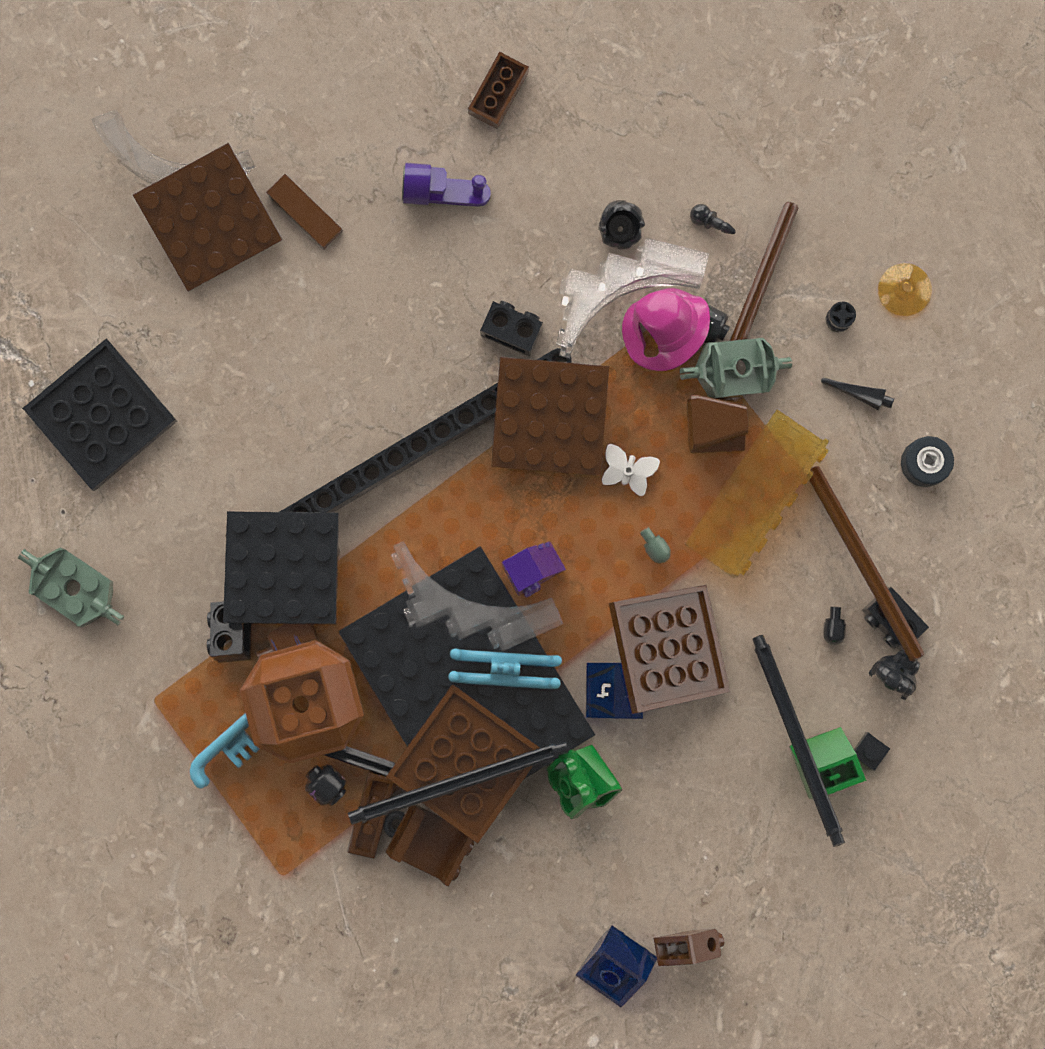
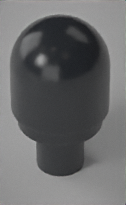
[823,606,846,645]

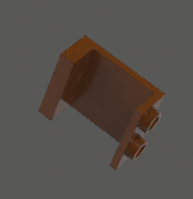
[385,805,474,887]

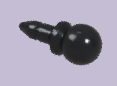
[690,204,736,234]

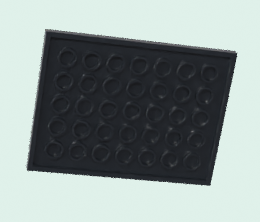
[338,546,595,779]

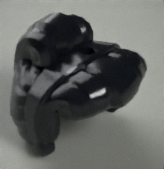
[598,200,645,249]
[868,650,920,700]

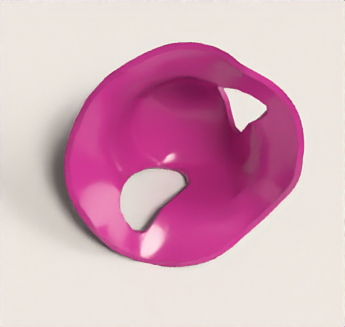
[622,288,710,371]

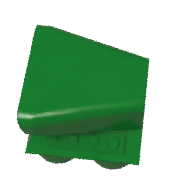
[546,745,623,819]

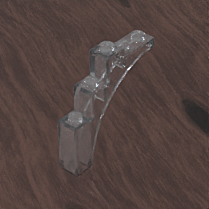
[556,237,709,358]
[391,541,564,652]

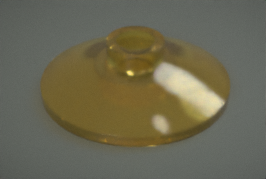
[878,263,932,316]

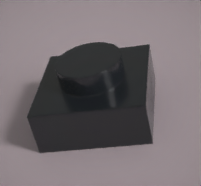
[854,732,890,771]

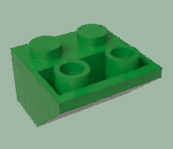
[789,727,867,800]

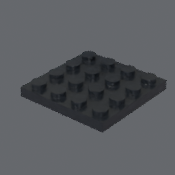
[22,338,177,491]
[223,511,339,625]

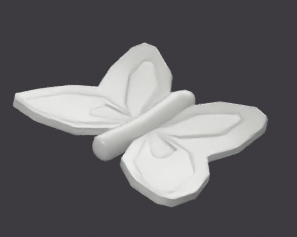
[602,444,660,496]

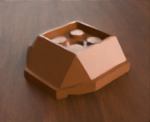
[240,640,365,764]

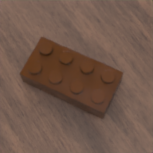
[468,51,529,129]

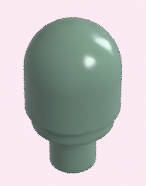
[640,527,671,563]

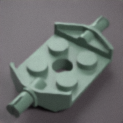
[680,338,792,398]
[18,547,124,627]

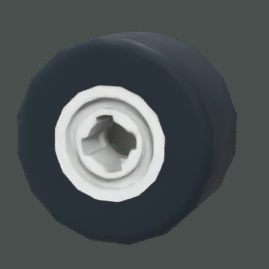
[900,436,954,487]

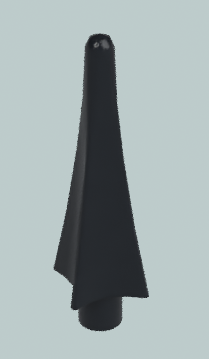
[821,378,895,410]

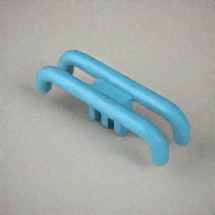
[448,648,562,689]
[190,713,260,789]

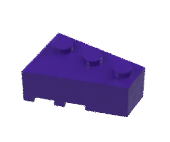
[502,541,566,598]

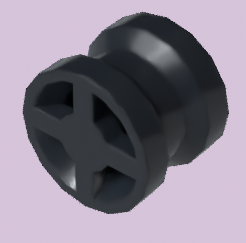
[826,301,856,332]

